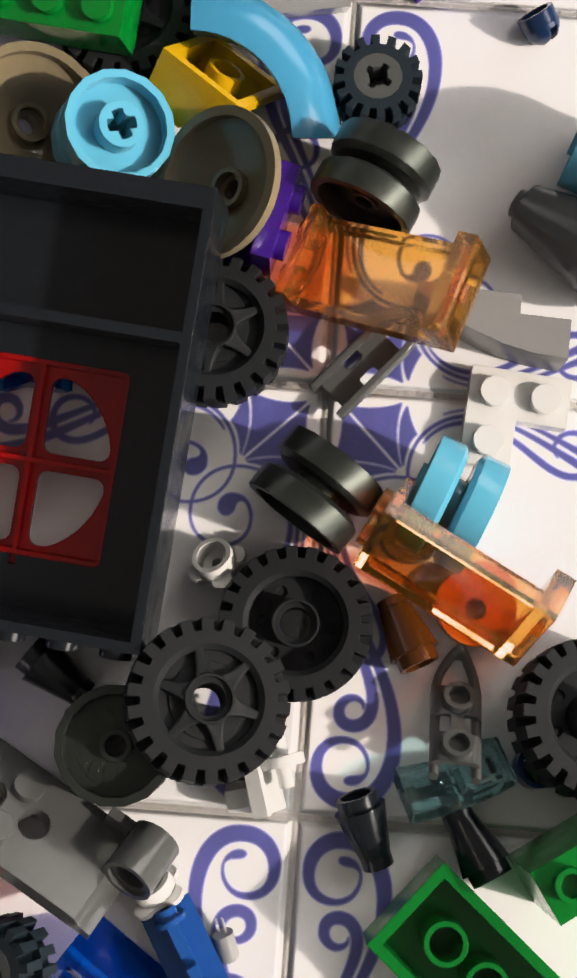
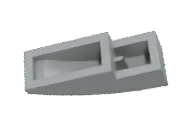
[415,282,572,372]

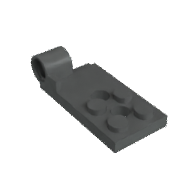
[0,738,179,939]

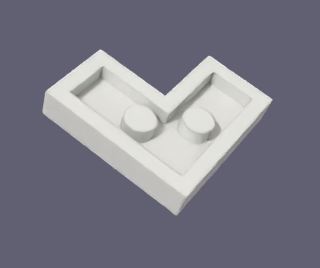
[459,364,573,468]

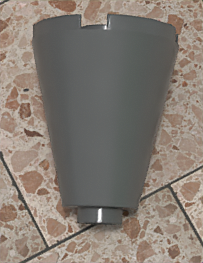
[508,185,577,292]

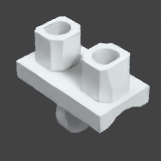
[224,735,306,820]

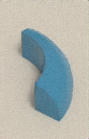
[190,0,340,139]

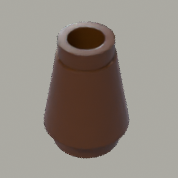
[376,592,439,674]

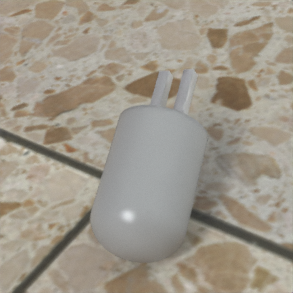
[212,917,239,964]

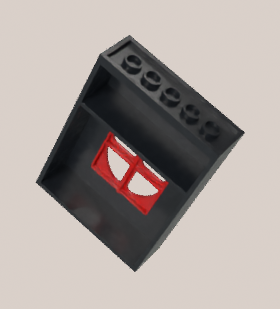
[0,153,228,661]

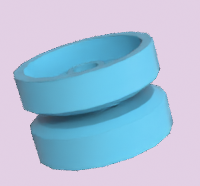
[50,69,175,177]
[394,434,511,570]

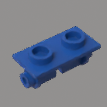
[141,892,229,978]

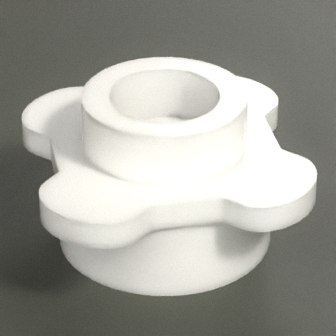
[188,537,247,591]
[134,865,184,921]

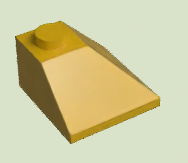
[149,36,284,128]

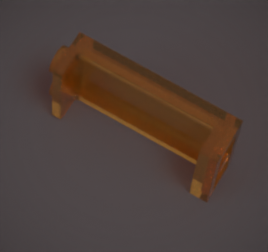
[276,203,491,353]
[353,477,577,667]

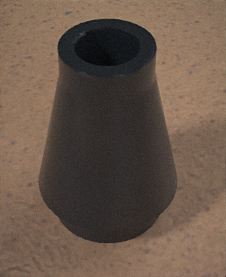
[15,638,95,705]
[334,787,394,873]
[442,803,512,890]

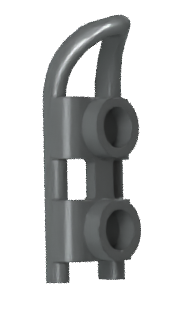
[308,308,422,420]
[428,644,482,785]

